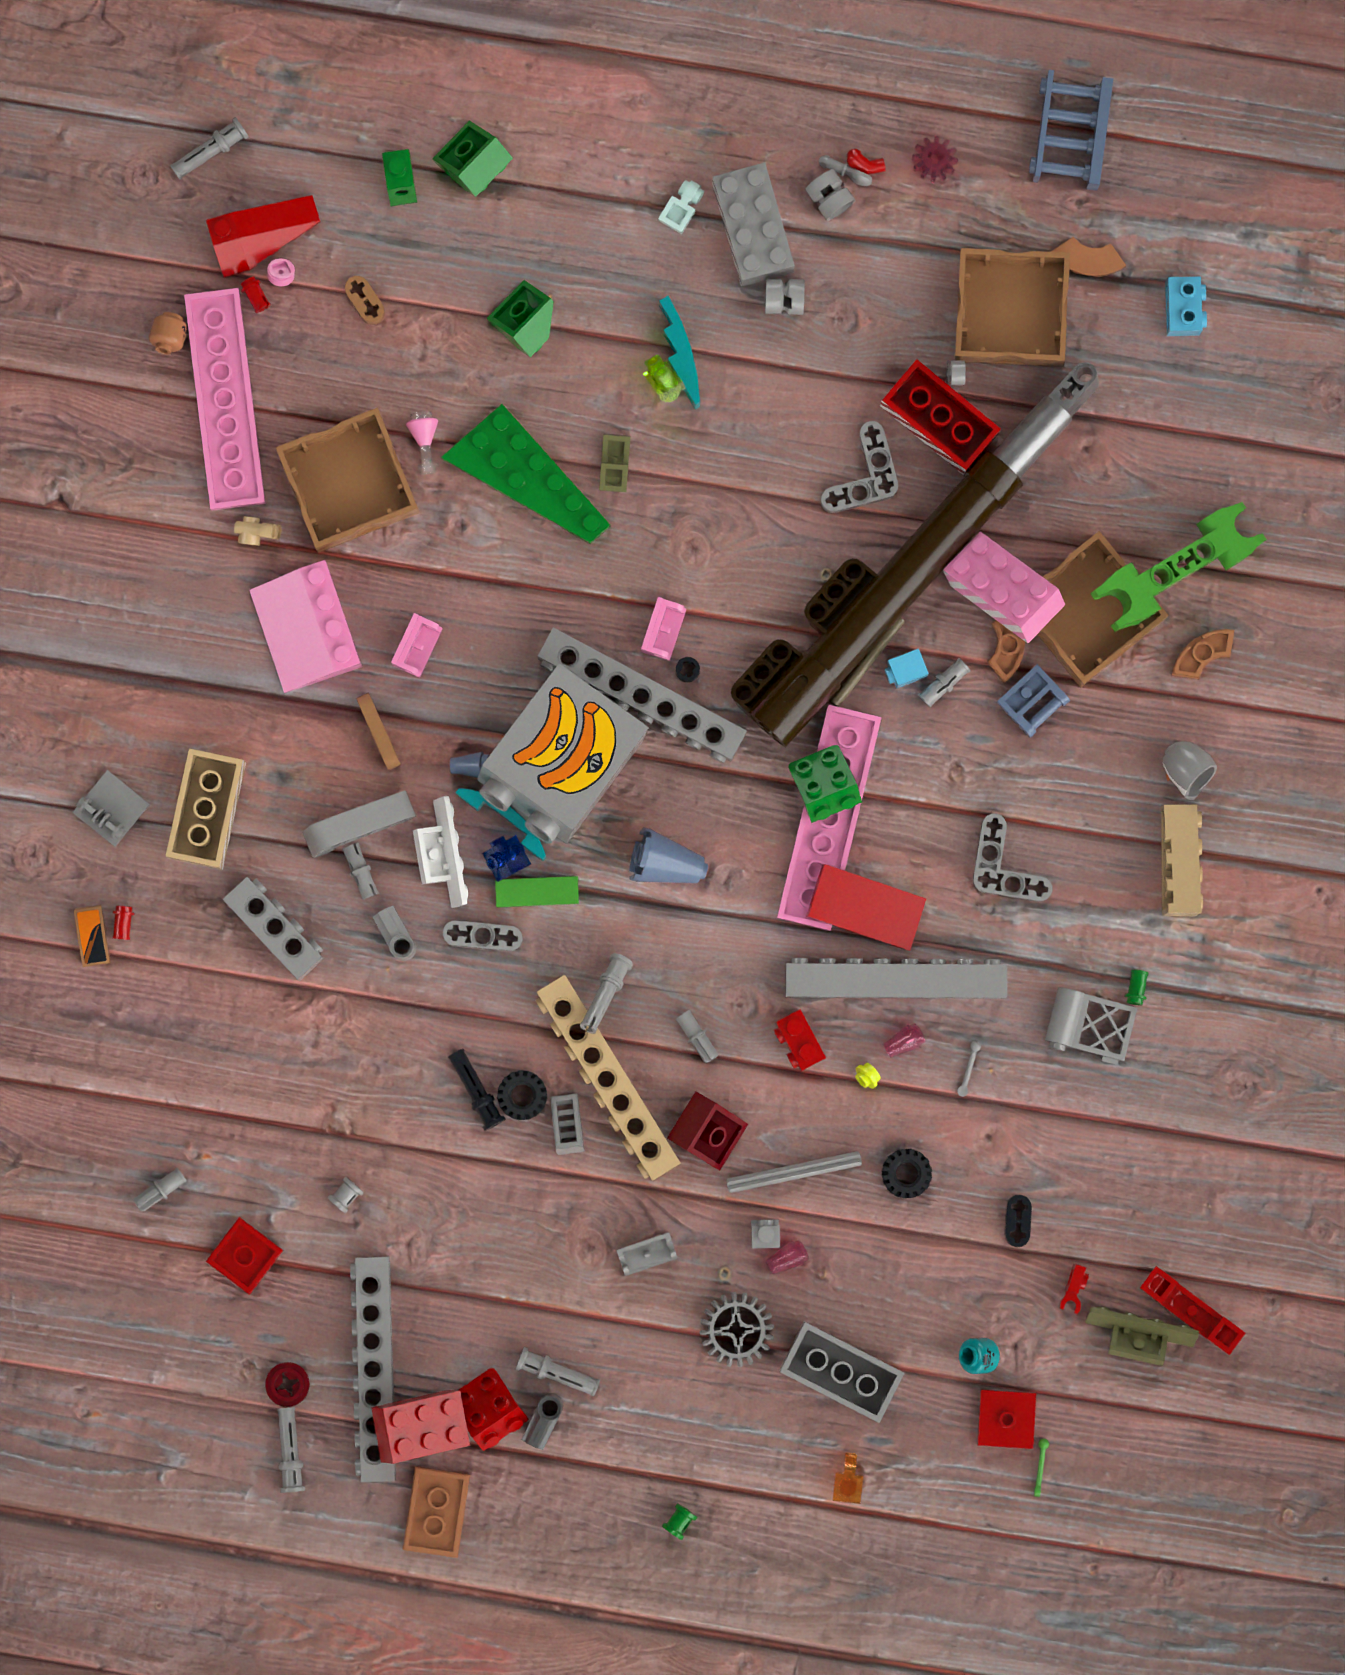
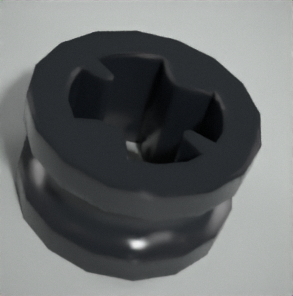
[676,657,700,683]

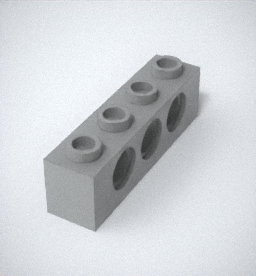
[223,877,324,981]

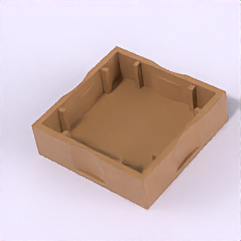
[955,248,1070,367]
[275,407,419,553]
[1037,531,1169,688]

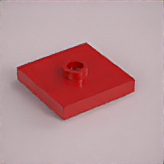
[205,1217,284,1295]
[977,1389,1037,1449]

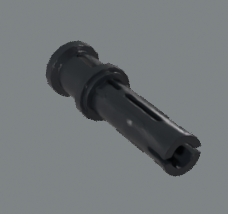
[448,1049,506,1131]

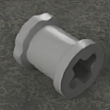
[327,1176,364,1214]

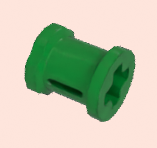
[662,1503,697,1540]

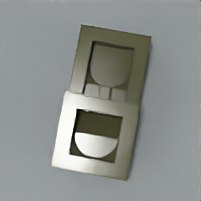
[599,434,631,492]

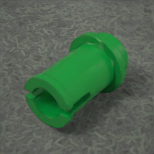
[1125,970,1149,1006]

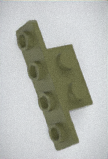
[1085,1307,1199,1366]

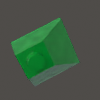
[486,280,554,357]

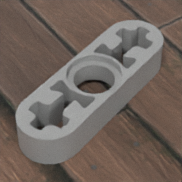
[946,360,965,385]
[443,921,523,951]

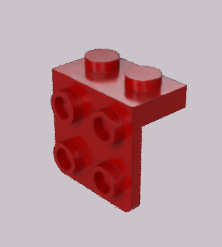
[458,1368,529,1451]

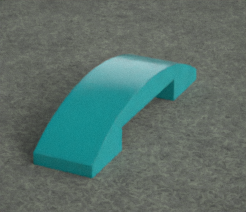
[455,788,547,861]

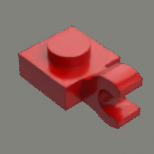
[1059,1264,1089,1314]

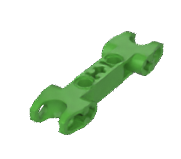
[1090,502,1267,632]

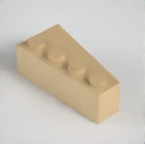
[1161,805,1203,916]

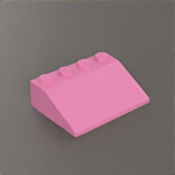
[250,560,362,693]

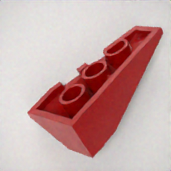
[206,195,321,278]

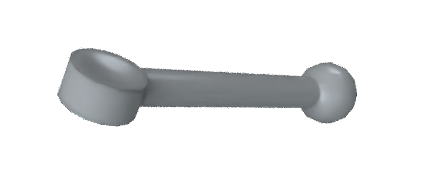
[957,1041,981,1097]

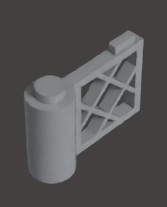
[1045,987,1137,1065]

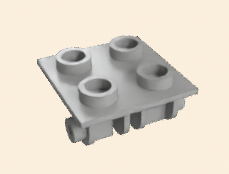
[73,770,150,847]

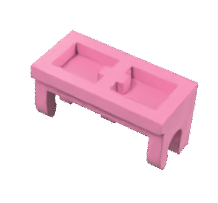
[641,597,687,661]
[391,613,443,678]

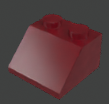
[667,1091,748,1171]

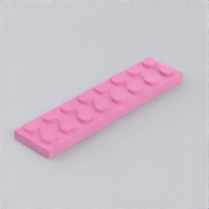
[184,288,266,511]
[777,705,882,931]

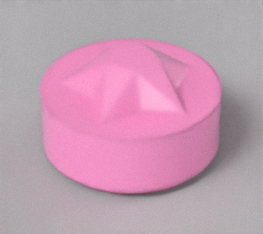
[267,258,295,286]

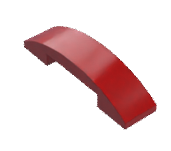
[1140,1266,1246,1355]

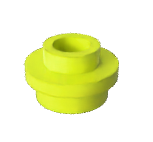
[855,1063,881,1089]

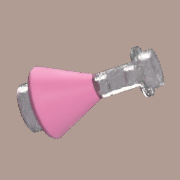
[406,412,439,475]

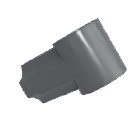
[521,1393,564,1450]

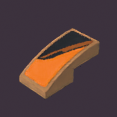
[74,905,111,967]

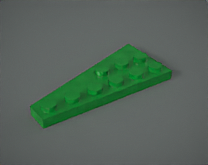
[441,404,611,544]

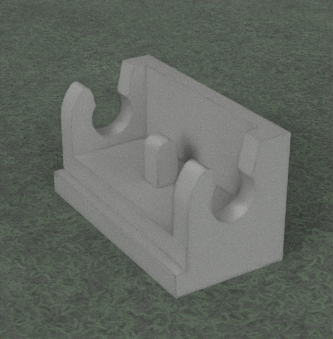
[616,1232,677,1276]

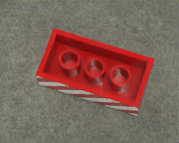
[880,359,1001,475]

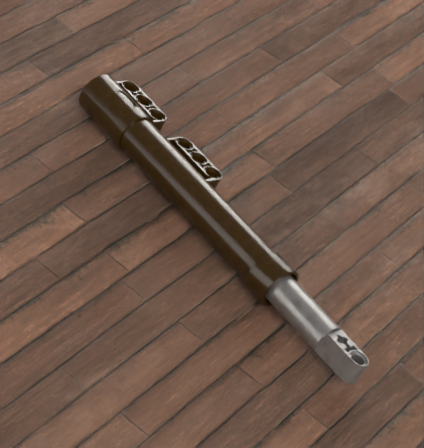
[731,362,1099,748]

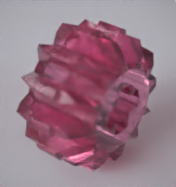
[912,136,958,183]

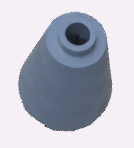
[629,827,708,884]

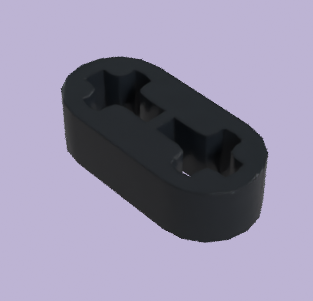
[1004,1195,1032,1247]

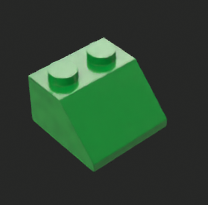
[432,120,513,197]

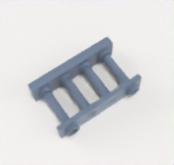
[1029,70,1114,191]

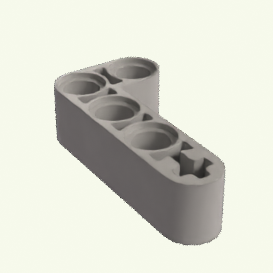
[302,791,416,858]

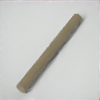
[830,617,905,707]

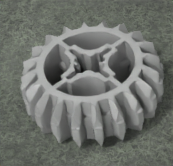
[700,1292,774,1367]

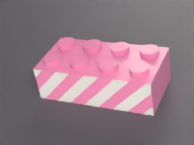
[943,531,1065,643]

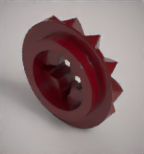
[265,1362,310,1407]

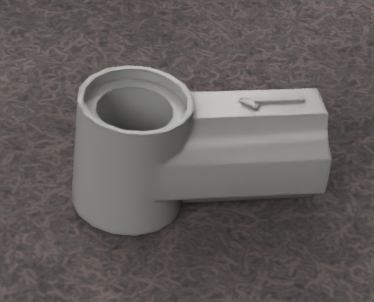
[373,906,416,961]

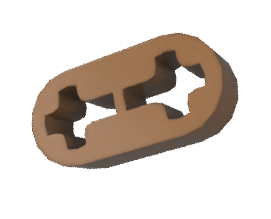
[345,276,385,325]

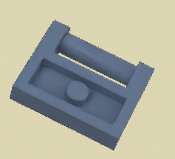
[997,664,1070,738]

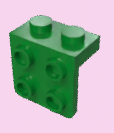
[788,745,862,823]

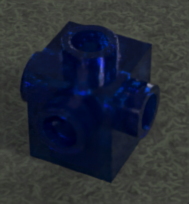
[482,835,531,882]

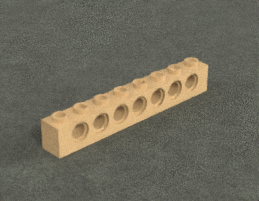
[535,975,681,1181]

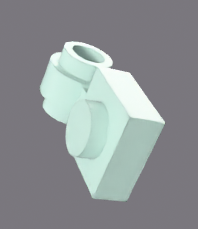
[658,180,704,234]

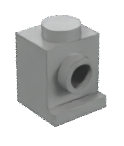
[751,1220,780,1248]

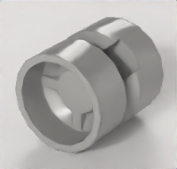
[805,169,855,221]
[765,278,805,315]

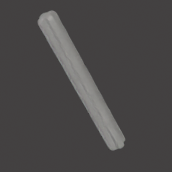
[726,1151,862,1193]

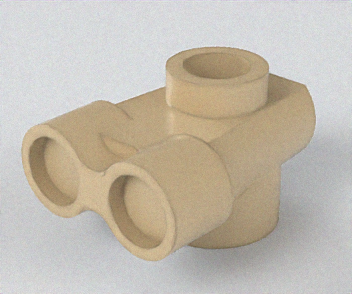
[234,516,282,546]

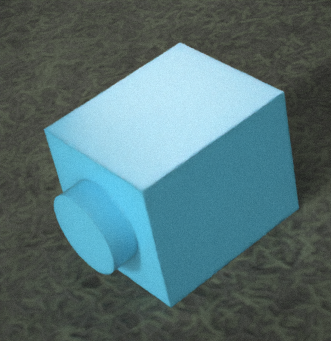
[884,649,929,689]

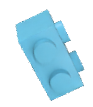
[1165,276,1207,336]

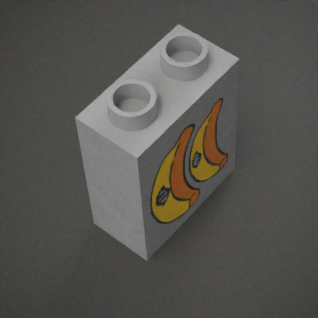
[477,664,649,844]

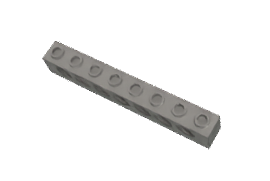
[538,627,747,763]
[350,1256,396,1482]

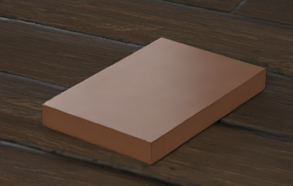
[403,1466,470,1558]

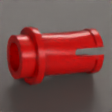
[240,276,271,313]
[112,905,135,940]

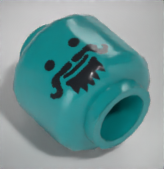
[959,1338,1000,1374]

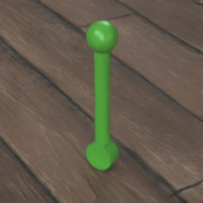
[1034,1438,1049,1497]

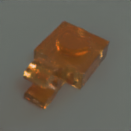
[832,1453,863,1504]

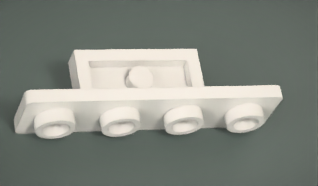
[413,796,468,908]

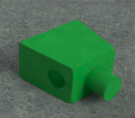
[382,149,418,206]

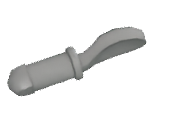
[819,155,872,187]

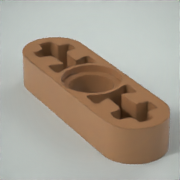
[356,692,401,770]

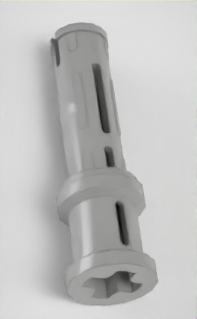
[170,117,249,180]
[580,953,633,1034]
[515,1346,600,1397]
[277,1407,305,1493]

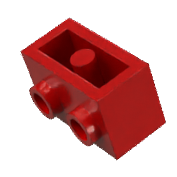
[773,1009,826,1071]

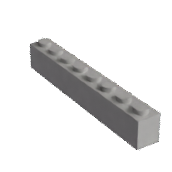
[785,958,1007,999]

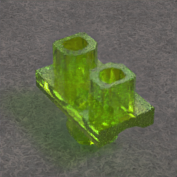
[643,354,686,402]

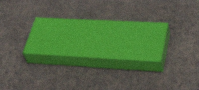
[495,876,579,908]

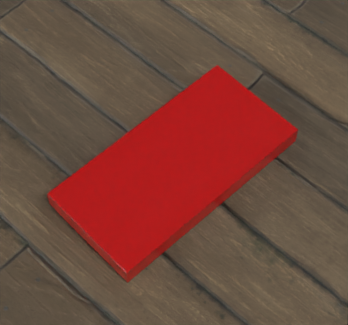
[806,864,926,951]

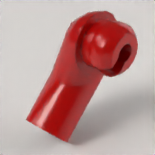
[847,149,886,175]

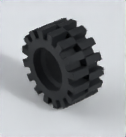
[497,1070,547,1120]
[881,1149,932,1198]

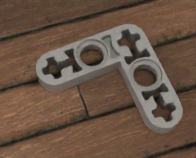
[821,421,898,513]
[973,814,1052,902]

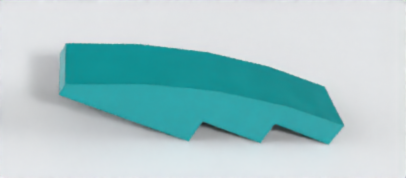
[659,295,700,410]

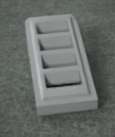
[550,1093,585,1155]

